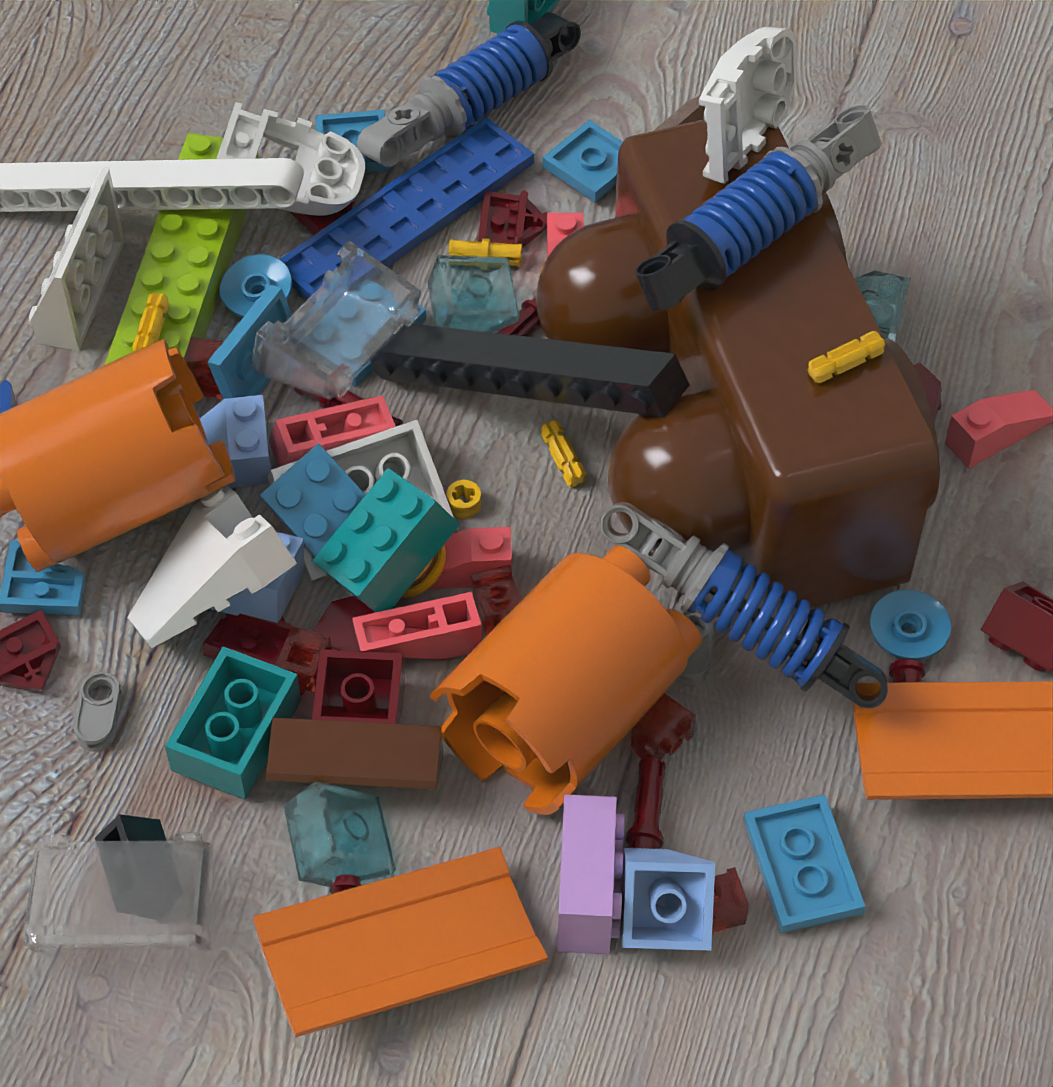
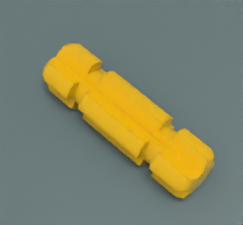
[132,293,169,352]
[807,331,885,383]
[541,420,586,487]

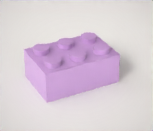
[558,795,625,954]

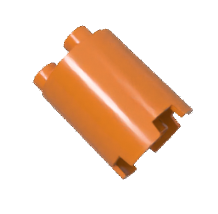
[0,338,235,572]
[430,546,702,815]

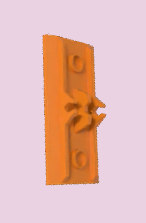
[853,681,1053,800]
[253,847,548,1038]

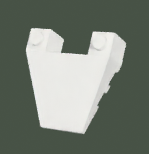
[127,485,297,648]

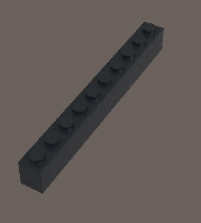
[364,321,690,418]

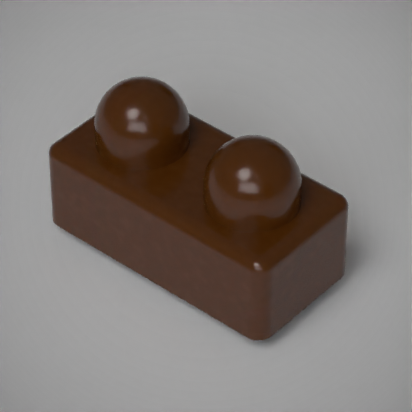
[536,120,940,608]

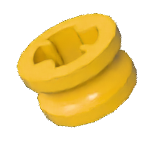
[446,480,481,519]

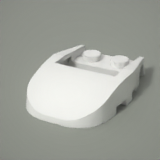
[699,27,797,184]
[217,102,365,216]

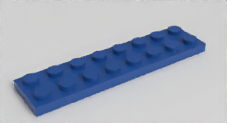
[280,117,534,313]

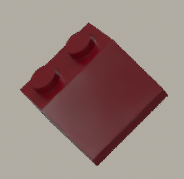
[980,581,1053,672]
[312,650,405,724]

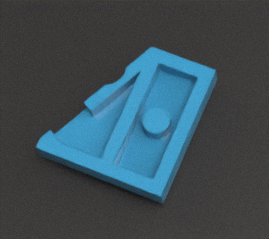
[0,540,86,615]

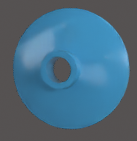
[220,254,292,317]
[869,590,951,660]

